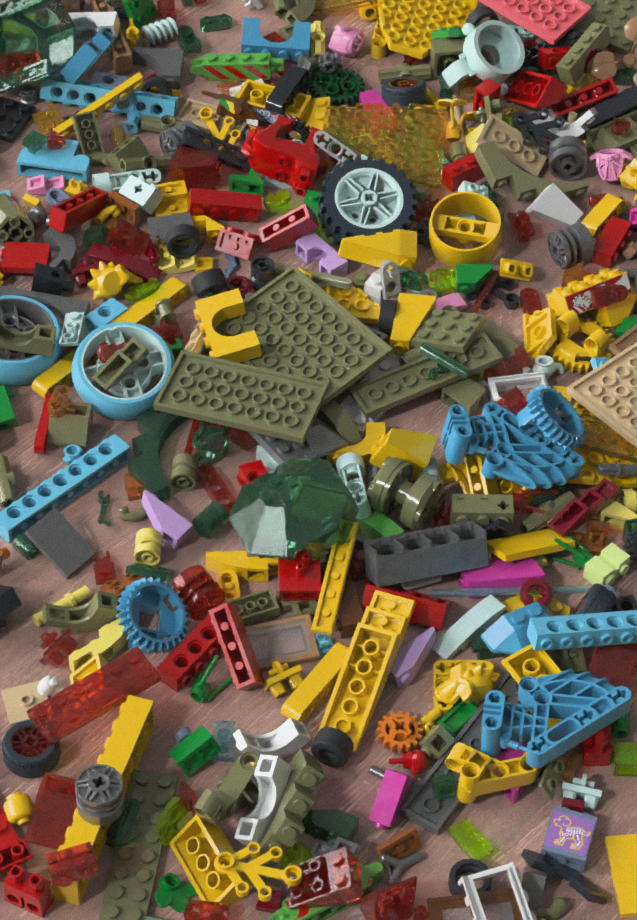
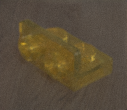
[32,102,65,138]

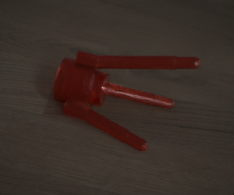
[512,489,559,515]

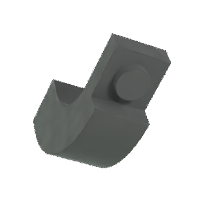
[43,227,77,274]

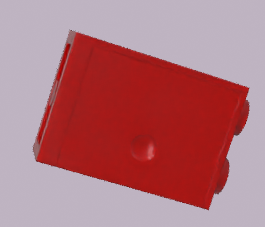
[278,538,321,601]

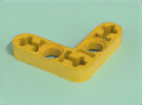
[432,660,494,716]

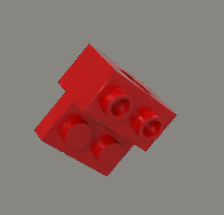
[580,726,614,766]

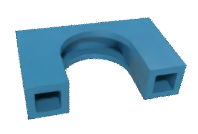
[241,17,311,62]
[60,28,115,84]

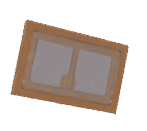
[245,614,320,670]

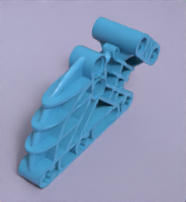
[440,402,584,489]
[481,669,631,768]

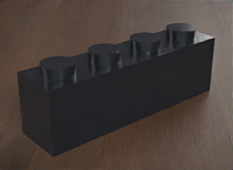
[577,85,637,134]

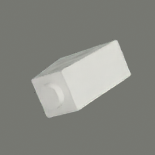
[524,183,584,228]

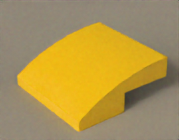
[154,180,188,217]

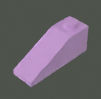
[388,626,436,688]

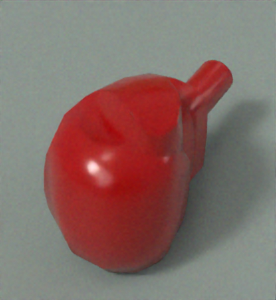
[389,750,427,775]

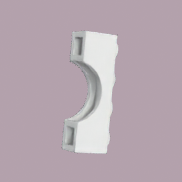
[48,12,120,40]
[234,754,292,849]

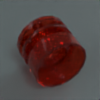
[171,565,226,621]

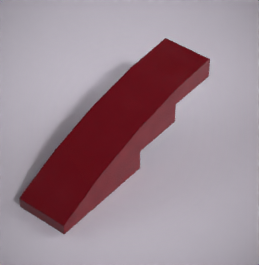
[85,242,162,287]
[547,478,621,538]

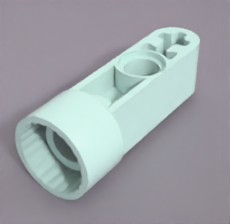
[92,168,161,198]
[336,452,372,519]

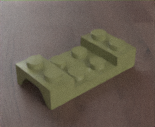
[583,110,637,154]

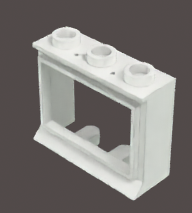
[487,371,548,415]
[458,862,536,920]

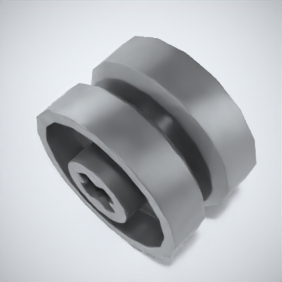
[548,136,588,181]

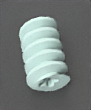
[141,17,178,47]

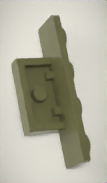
[535,733,572,800]

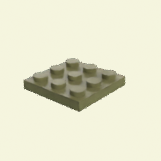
[411,309,486,353]

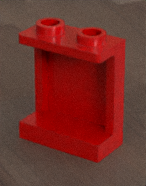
[0,241,51,280]

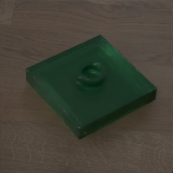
[125,562,175,580]

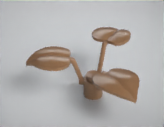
[586,16,637,86]

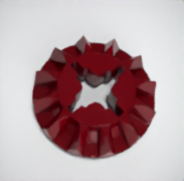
[224,276,253,298]
[519,578,553,607]

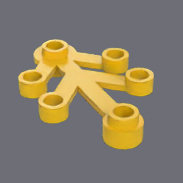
[199,107,242,156]
[214,842,302,902]

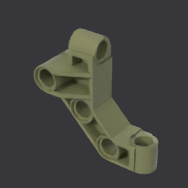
[193,751,259,826]

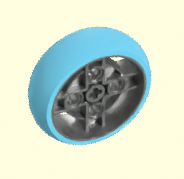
[0,295,63,386]

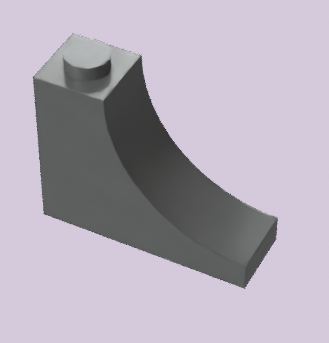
[132,47,184,89]

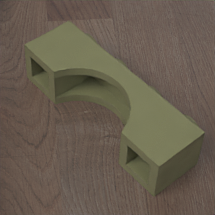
[556,22,612,85]
[0,320,57,357]

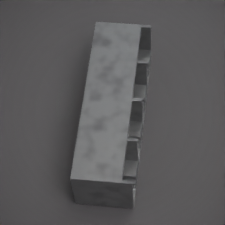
[363,521,488,587]

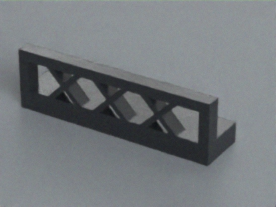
[179,126,249,172]

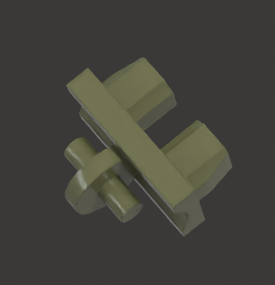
[475,96,504,124]

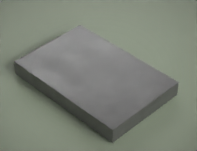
[25,508,96,579]

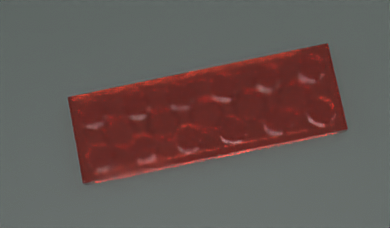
[27,647,161,746]

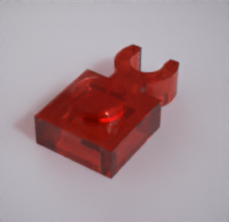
[93,551,116,585]

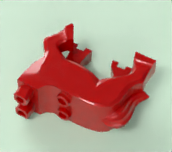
[241,115,329,197]

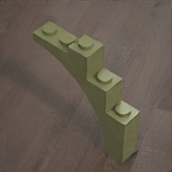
[474,141,589,202]
[248,748,325,881]

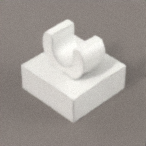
[242,0,263,10]

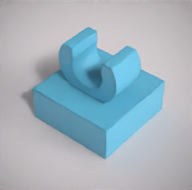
[315,634,334,660]

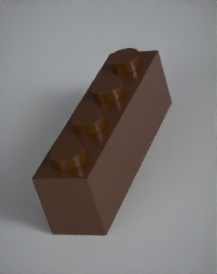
[320,561,364,639]

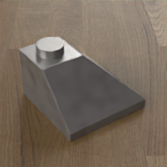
[304,417,348,458]

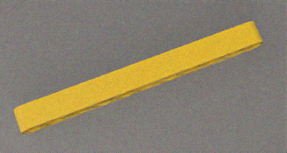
[31,276,190,399]

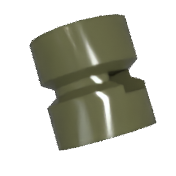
[170,453,198,491]

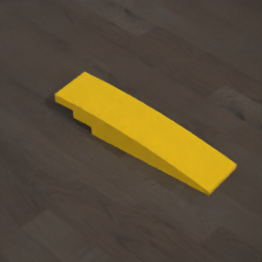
[318,590,416,753]

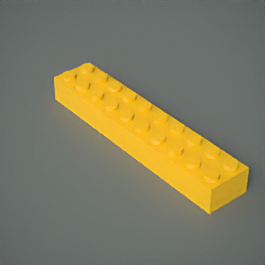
[49,695,155,906]

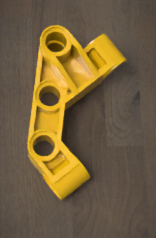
[445,743,544,804]

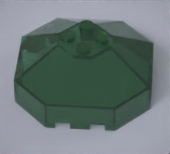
[228,458,359,561]

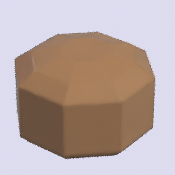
[622,242,637,259]

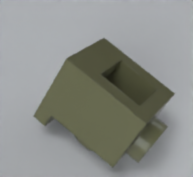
[418,724,456,759]

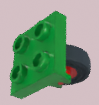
[114,0,158,30]

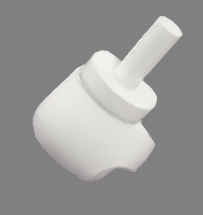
[37,675,73,699]

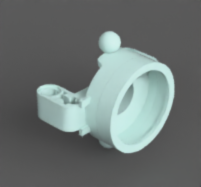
[441,20,525,96]

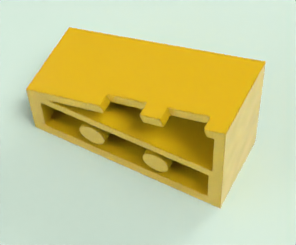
[446,452,499,494]

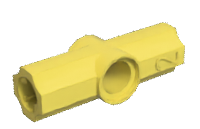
[310,21,326,58]

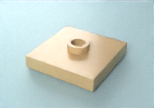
[1,681,53,727]

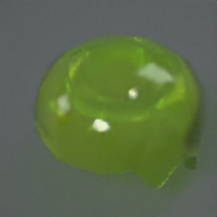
[263,189,292,213]

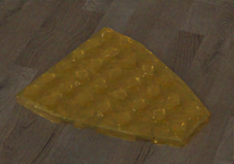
[322,103,448,189]

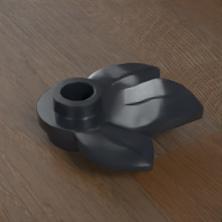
[412,220,442,248]

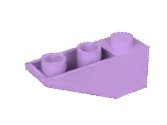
[141,489,192,550]

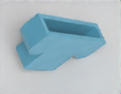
[16,137,91,184]

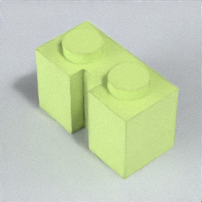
[583,543,630,586]

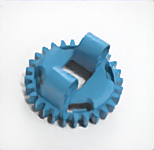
[516,385,587,450]
[116,577,190,654]

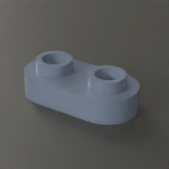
[46,188,70,206]

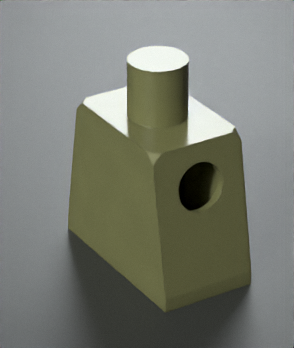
[441,377,488,417]

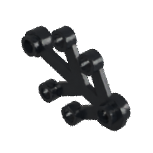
[511,108,565,155]
[465,270,519,310]

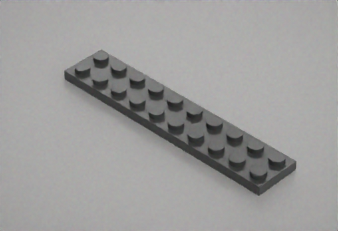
[400,671,531,835]

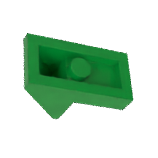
[229,168,264,197]

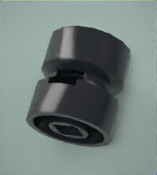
[250,256,275,291]

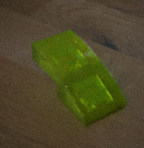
[155,796,187,847]
[447,818,494,861]

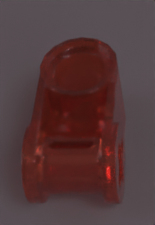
[589,283,628,309]

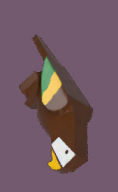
[202,90,261,130]

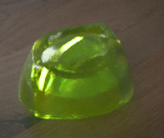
[280,840,313,878]

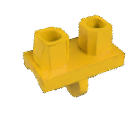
[498,258,533,282]
[263,660,303,699]

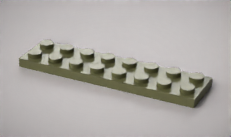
[348,332,503,419]
[99,770,178,920]

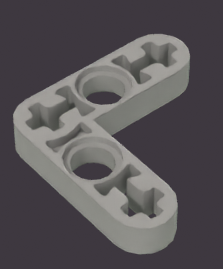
[313,131,359,173]
[380,260,438,301]

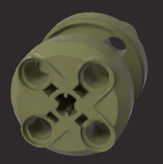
[366,456,447,531]

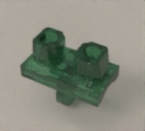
[398,265,428,291]

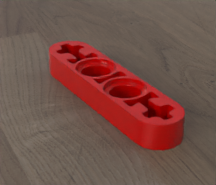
[34,393,57,455]

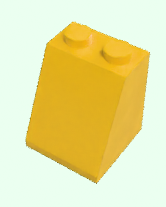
[369,428,437,483]

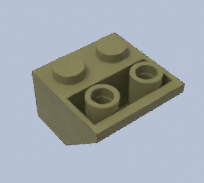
[47,400,93,449]

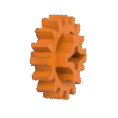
[376,710,424,755]

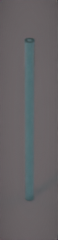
[430,585,592,597]

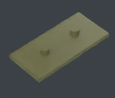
[477,318,535,376]

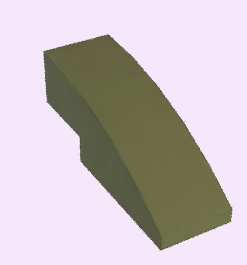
[92,337,150,391]

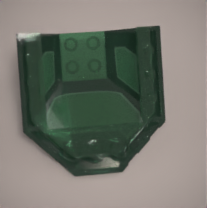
[0,0,76,94]

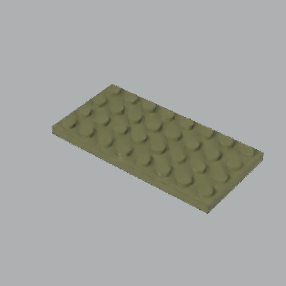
[153,350,329,444]

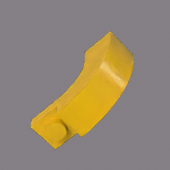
[327,422,386,467]

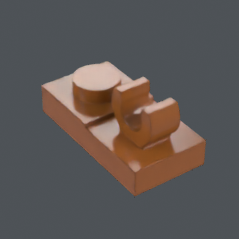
[564,532,606,556]
[375,826,422,869]

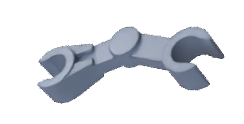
[223,253,237,279]

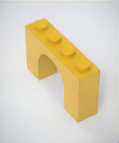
[193,288,262,363]

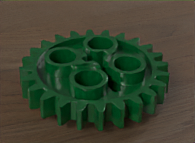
[309,66,365,108]

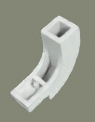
[533,107,598,137]
[233,718,311,763]

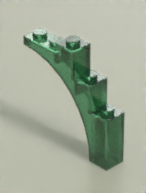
[128,408,190,501]

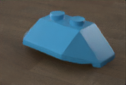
[481,602,555,655]

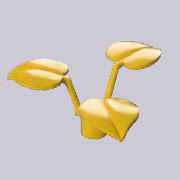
[412,98,487,141]

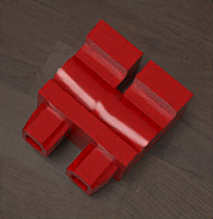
[3,864,54,918]

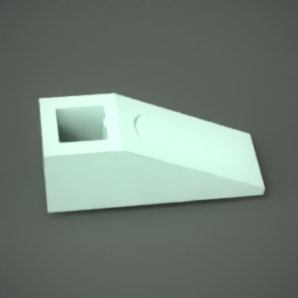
[58,312,88,347]

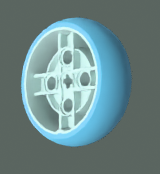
[71,322,175,420]

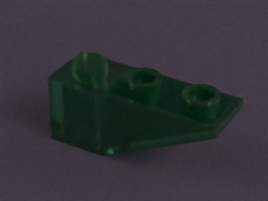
[302,810,359,845]

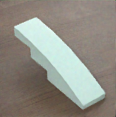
[432,594,506,660]

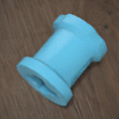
[123,111,142,134]

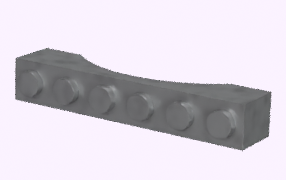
[0,285,90,323]

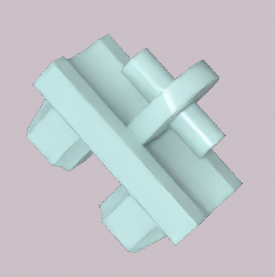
[561,773,602,812]

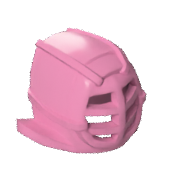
[328,24,365,58]
[588,148,634,181]

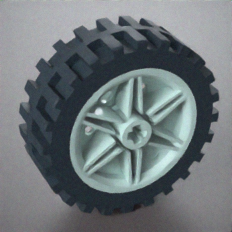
[317,156,417,246]

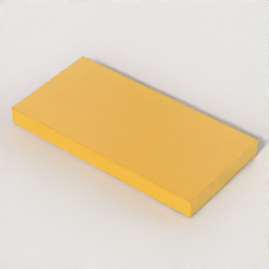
[487,529,575,562]
[604,834,637,918]

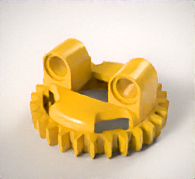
[546,310,615,374]

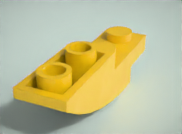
[206,551,278,582]

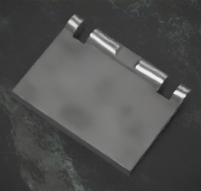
[147,212,194,244]

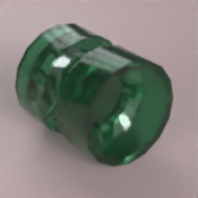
[192,501,230,539]

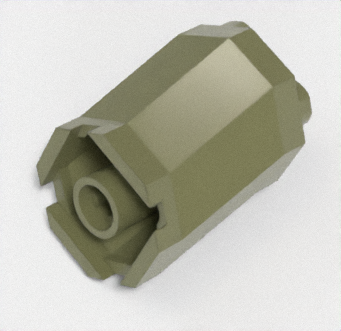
[0,193,35,247]

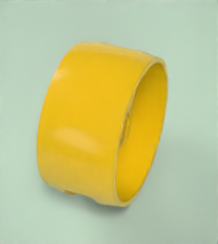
[429,192,502,269]

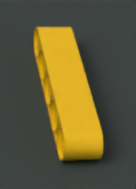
[280,642,349,722]

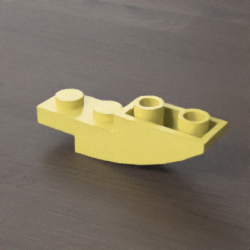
[69,618,129,672]

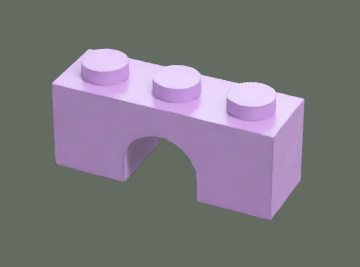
[295,231,348,277]

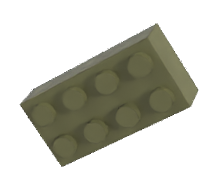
[71,110,105,158]
[222,588,280,626]

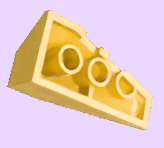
[338,229,417,274]

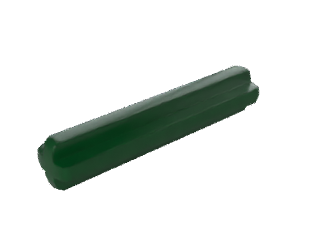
[419,343,471,379]

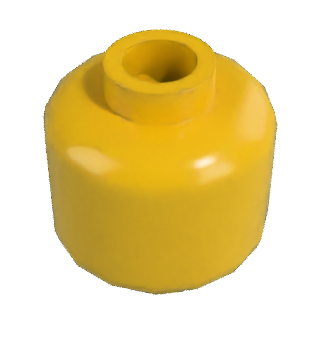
[358,0,379,21]
[3,792,36,827]

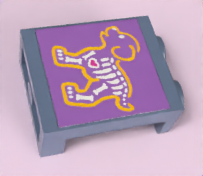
[541,805,598,873]

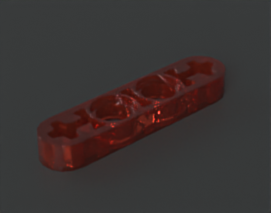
[198,465,242,525]

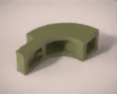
[316,401,362,446]

